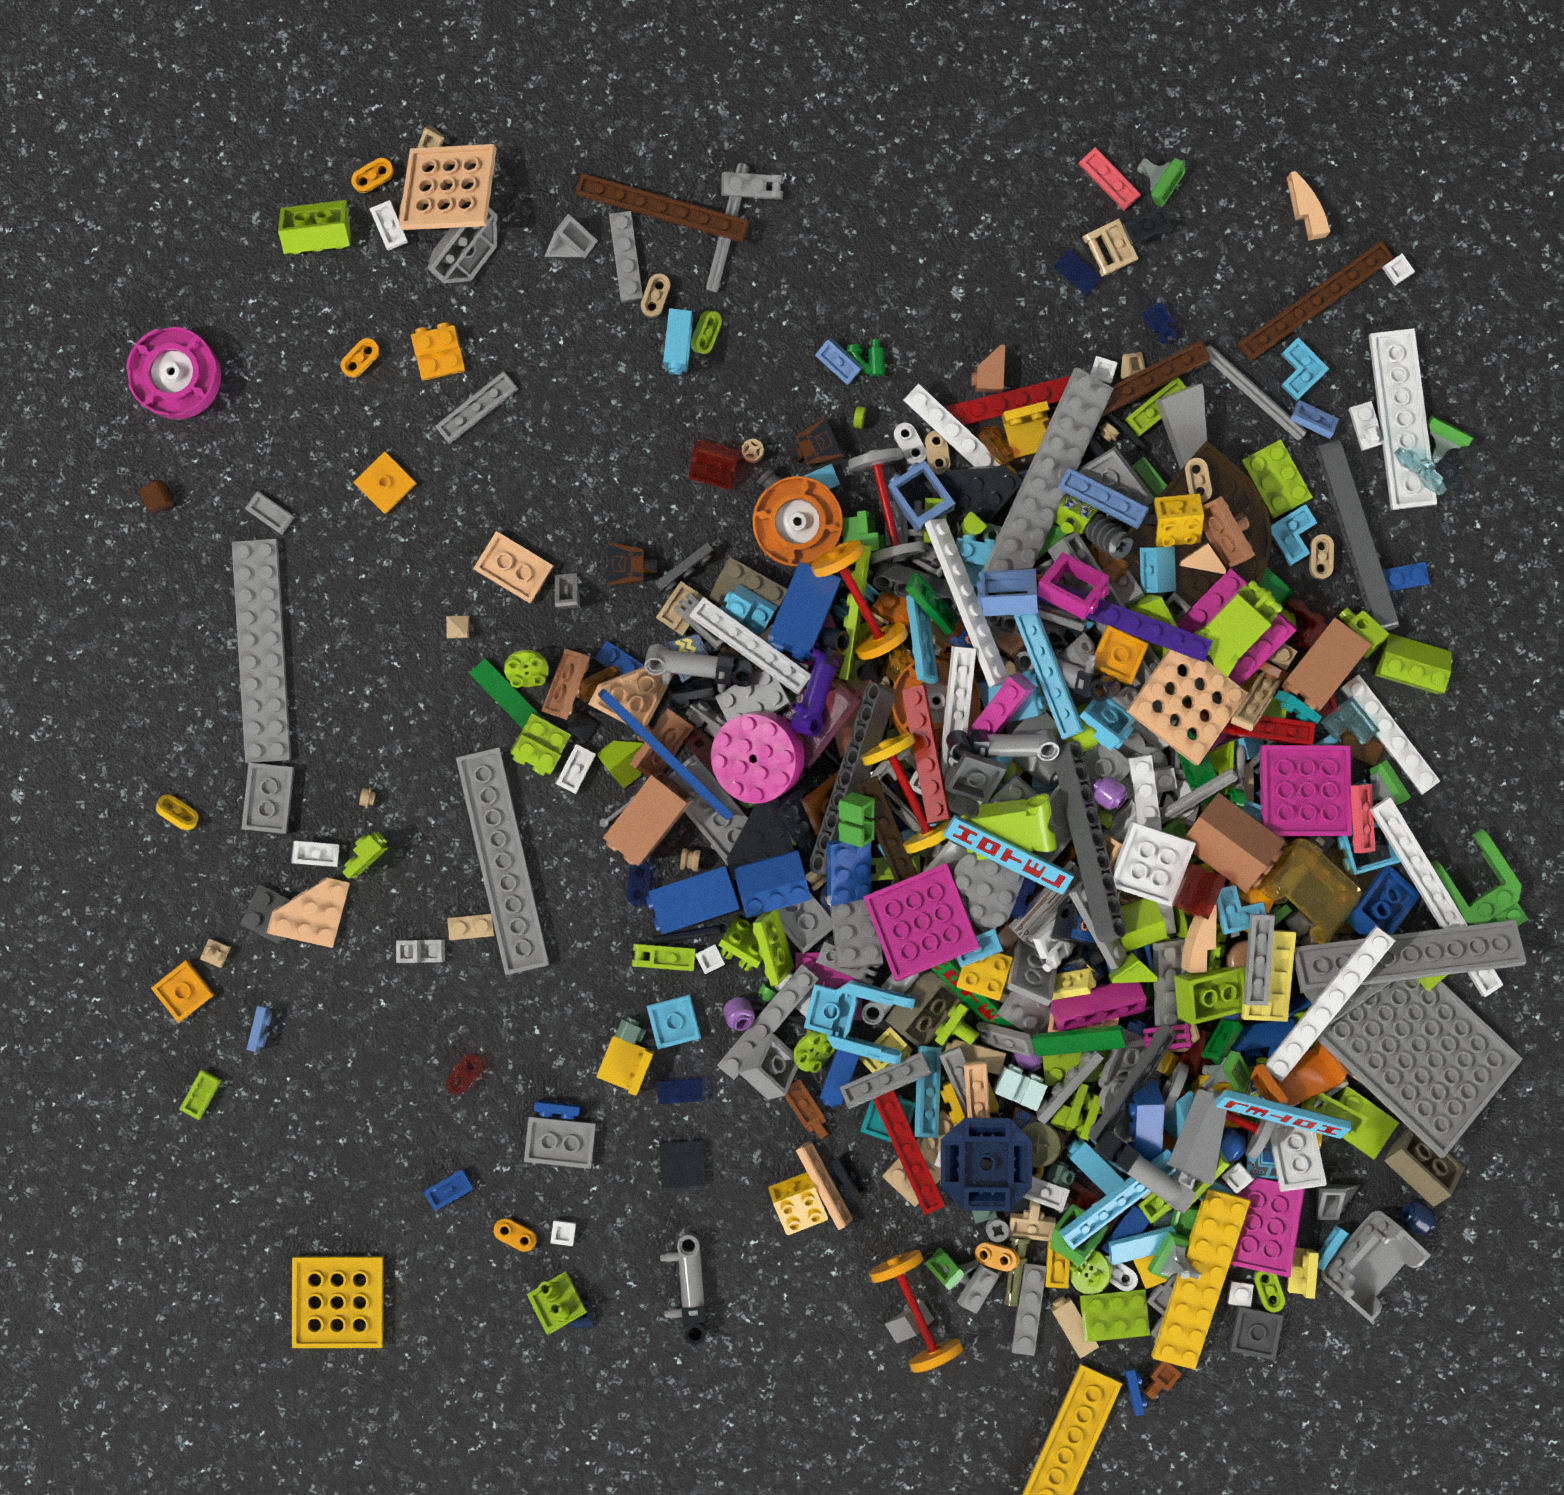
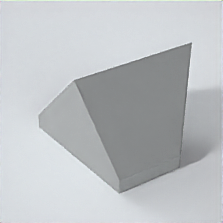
[545,214,598,258]
[1316,1184,1360,1220]

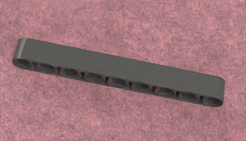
[1316,439,1399,631]
[873,561,1067,647]
[809,682,895,876]
[1053,740,1126,943]

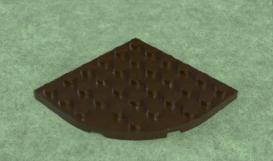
[1127,441,1272,607]

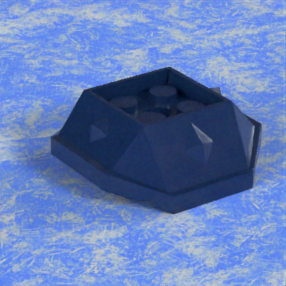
[940,1118,1032,1211]

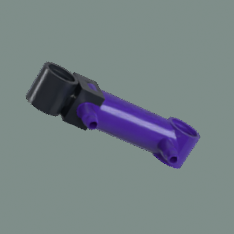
[791,627,850,737]

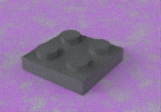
[1229,1306,1284,1360]

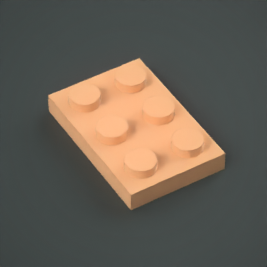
[473,531,554,604]

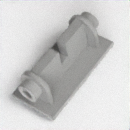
[685,699,727,738]

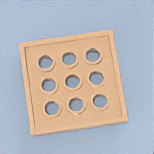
[399,144,497,230]
[1126,649,1248,766]

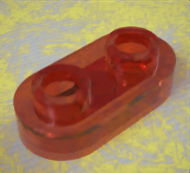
[446,1054,483,1095]

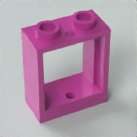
[1037,552,1110,620]

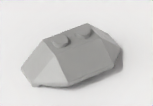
[427,207,497,283]

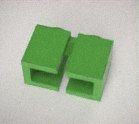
[838,792,875,848]

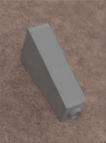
[1155,383,1207,470]
[1167,1088,1227,1185]

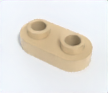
[641,274,671,318]
[925,430,950,476]
[1185,458,1212,503]
[1309,534,1334,580]

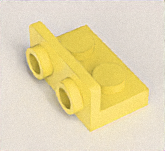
[1052,968,1096,1000]
[858,1027,913,1073]
[1287,1247,1319,1299]

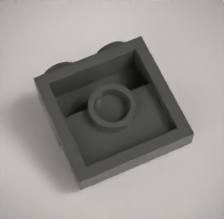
[944,751,1007,803]
[240,884,292,944]

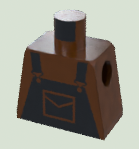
[787,417,843,468]
[607,542,658,587]

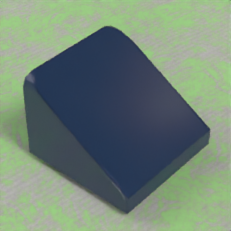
[570,1300,593,1328]

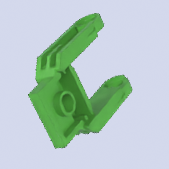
[1430,829,1528,927]

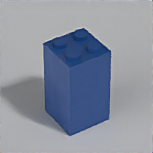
[768,562,841,662]
[646,865,740,934]

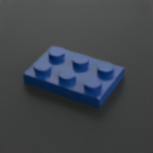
[827,839,871,906]

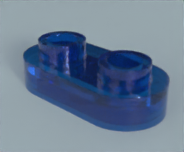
[626,862,651,906]
[1009,876,1036,920]

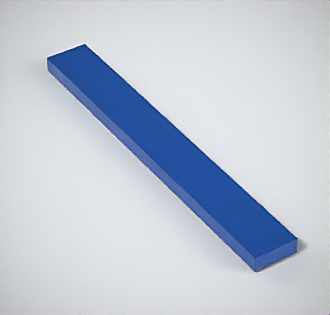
[598,689,733,820]

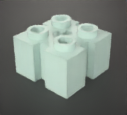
[992,1063,1048,1111]

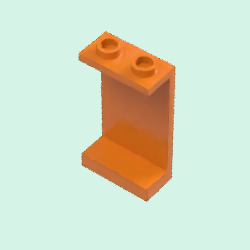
[1250,1041,1347,1107]

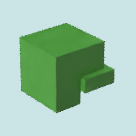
[842,511,886,553]
[1050,1204,1109,1267]

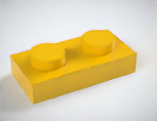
[1045,1241,1070,1289]

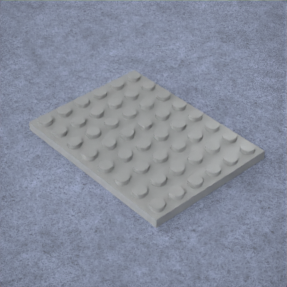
[1316,979,1523,1158]

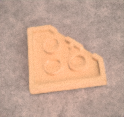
[588,667,674,726]
[266,877,350,948]

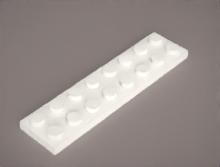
[1368,328,1437,510]

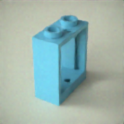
[663,308,693,375]
[1336,821,1401,875]
[1065,1138,1124,1195]

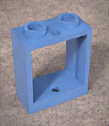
[887,461,955,534]
[977,569,1038,616]

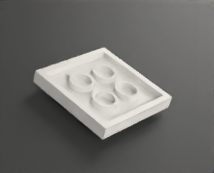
[1112,821,1196,907]

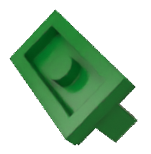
[1201,1019,1243,1065]

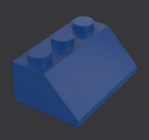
[733,850,812,918]
[1230,1018,1295,1067]
[1127,1081,1165,1162]

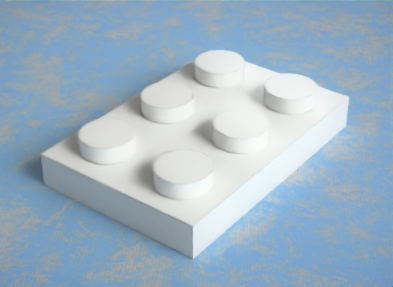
[1270,1123,1327,1192]

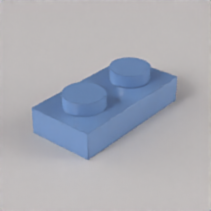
[815,337,863,385]
[1290,400,1339,439]
[247,1005,272,1052]

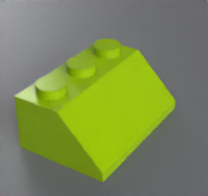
[278,200,351,254]
[1126,593,1178,661]
[1374,633,1452,694]

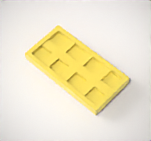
[1241,930,1296,1022]

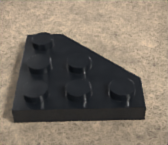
[932,465,1024,524]
[772,763,830,858]
[726,797,794,880]

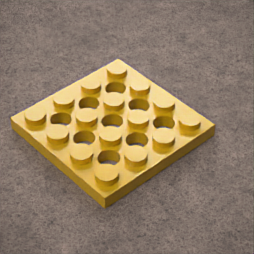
[292,1256,383,1348]

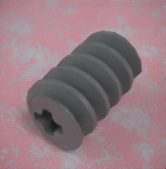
[1086,514,1133,559]

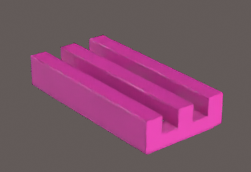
[1143,1024,1191,1050]

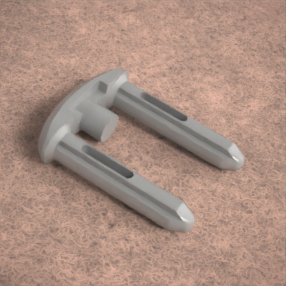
[870,745,956,832]

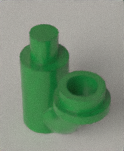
[846,339,885,377]

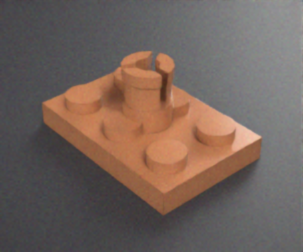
[1202,496,1255,569]
[541,649,593,720]
[630,708,694,777]

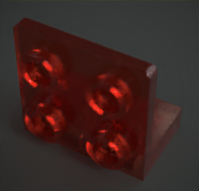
[1282,598,1328,650]

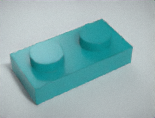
[1275,690,1322,724]

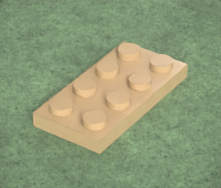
[882,1110,957,1207]

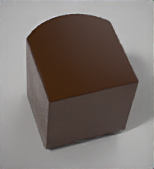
[139,480,173,514]

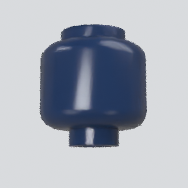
[1400,1201,1436,1235]

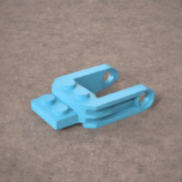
[804,980,916,1064]

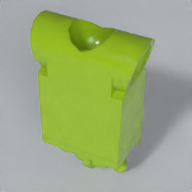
[1193,581,1283,677]
[961,794,1057,860]

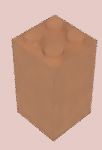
[1279,618,1371,713]
[603,771,695,866]
[1184,793,1285,893]

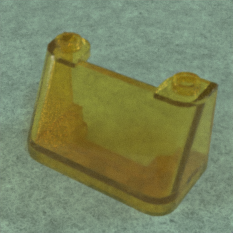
[1257,839,1362,944]

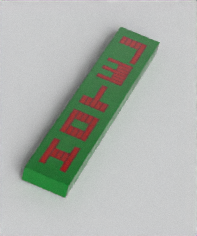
[931,959,1022,1032]

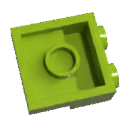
[510,713,571,776]
[342,832,388,879]

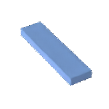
[1058,468,1149,529]

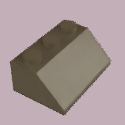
[709,557,788,630]
[884,969,963,1047]
[1384,1128,1464,1207]

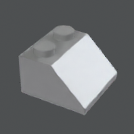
[738,1033,798,1100]

